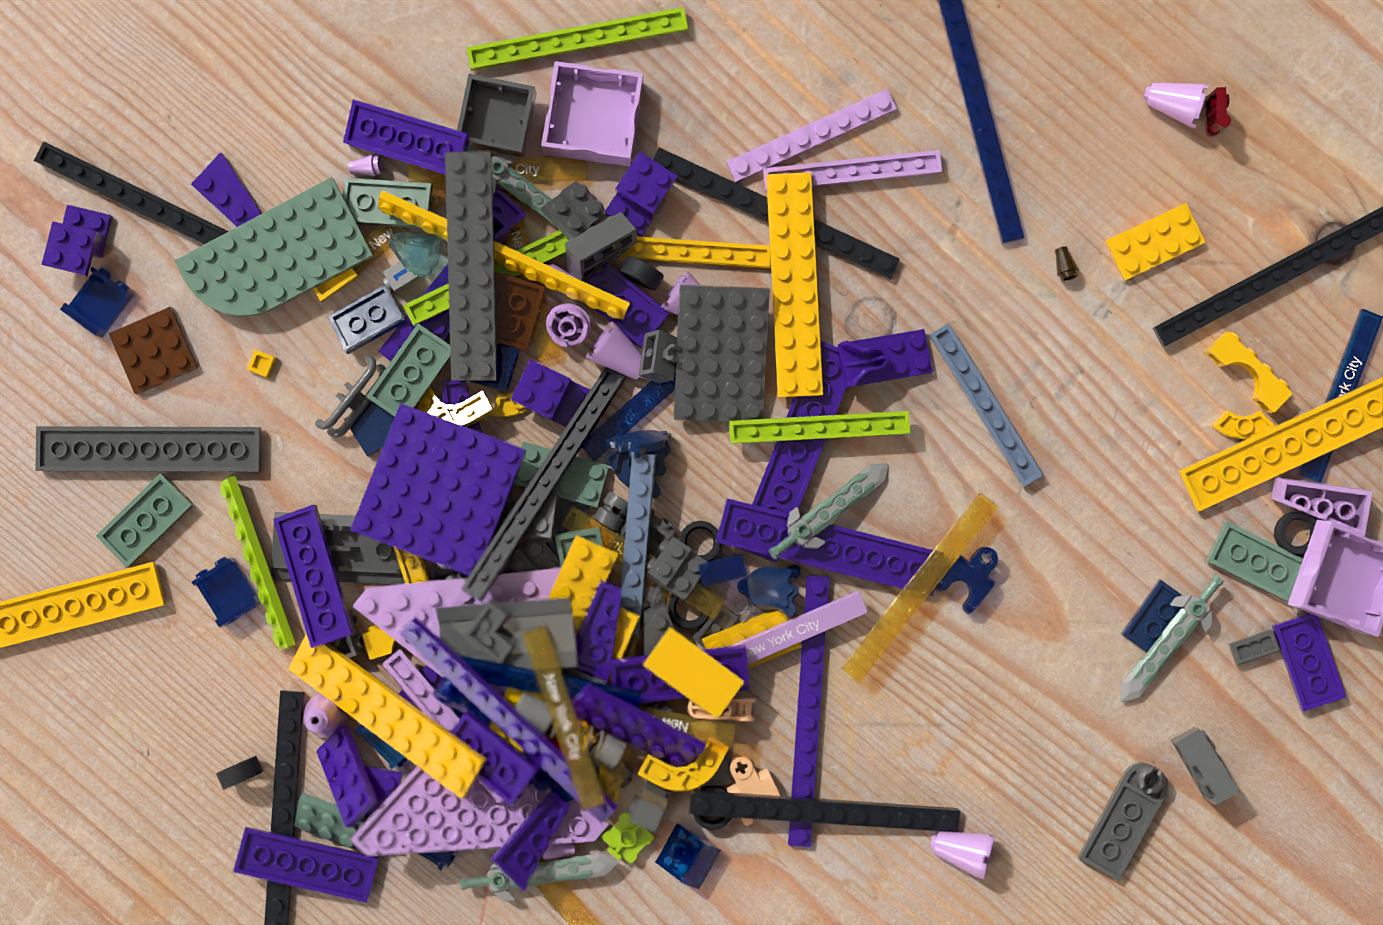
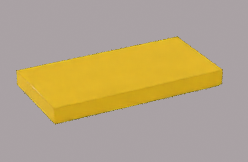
[643,628,744,719]

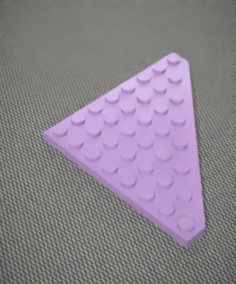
[353,567,609,697]
[350,704,609,856]

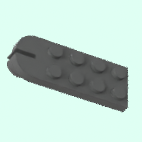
[1077,762,1168,881]

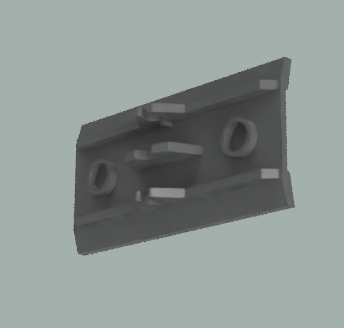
[271,512,405,584]
[436,597,578,673]

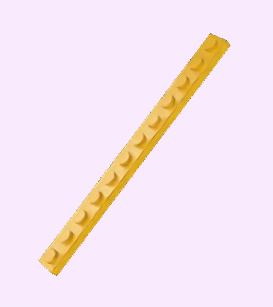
[378,190,630,320]

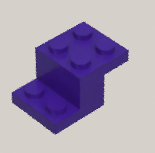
[605,152,677,237]
[443,186,526,246]
[41,204,113,276]
[510,359,590,427]
[364,765,403,817]

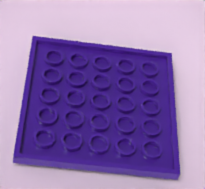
[350,403,527,576]

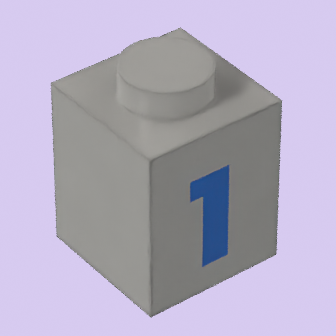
[383,258,420,294]

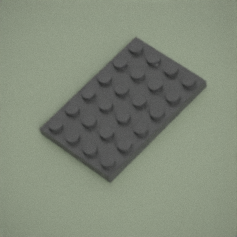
[673,284,770,421]

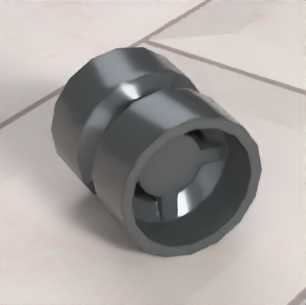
[593,491,628,533]

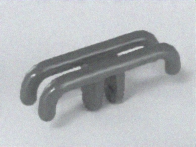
[315,355,386,438]

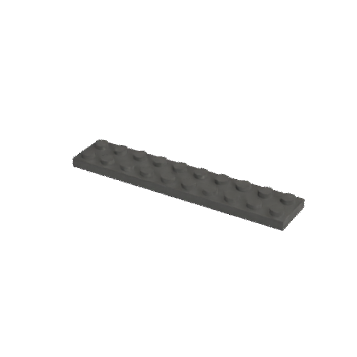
[445,152,497,380]
[35,426,261,472]

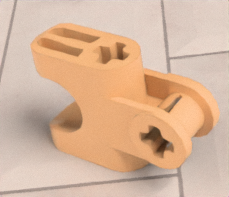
[688,696,756,722]
[727,754,781,826]

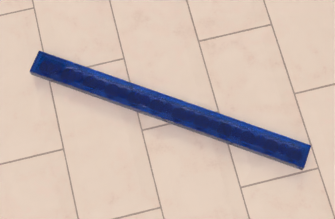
[937,0,1024,245]

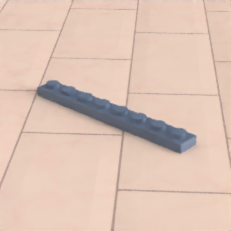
[929,323,1043,487]
[620,454,656,635]

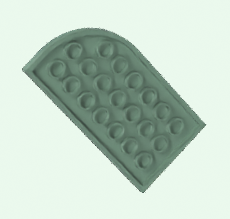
[174,177,374,317]

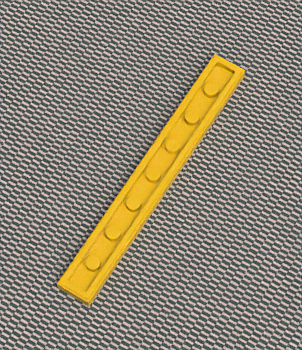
[619,236,771,269]

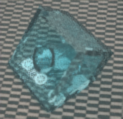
[388,230,442,277]

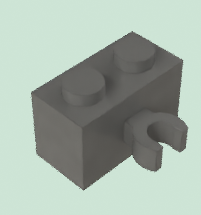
[639,330,681,384]

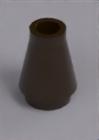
[1055,246,1079,281]

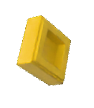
[247,349,277,378]

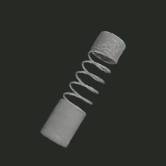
[515,692,626,769]

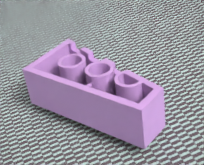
[1271,477,1373,536]

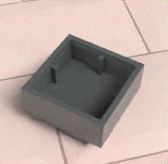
[457,74,537,158]

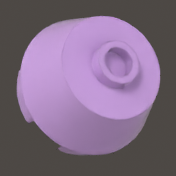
[546,304,591,347]

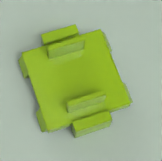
[602,811,654,863]

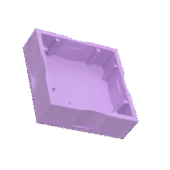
[541,61,643,167]
[1287,520,1383,637]

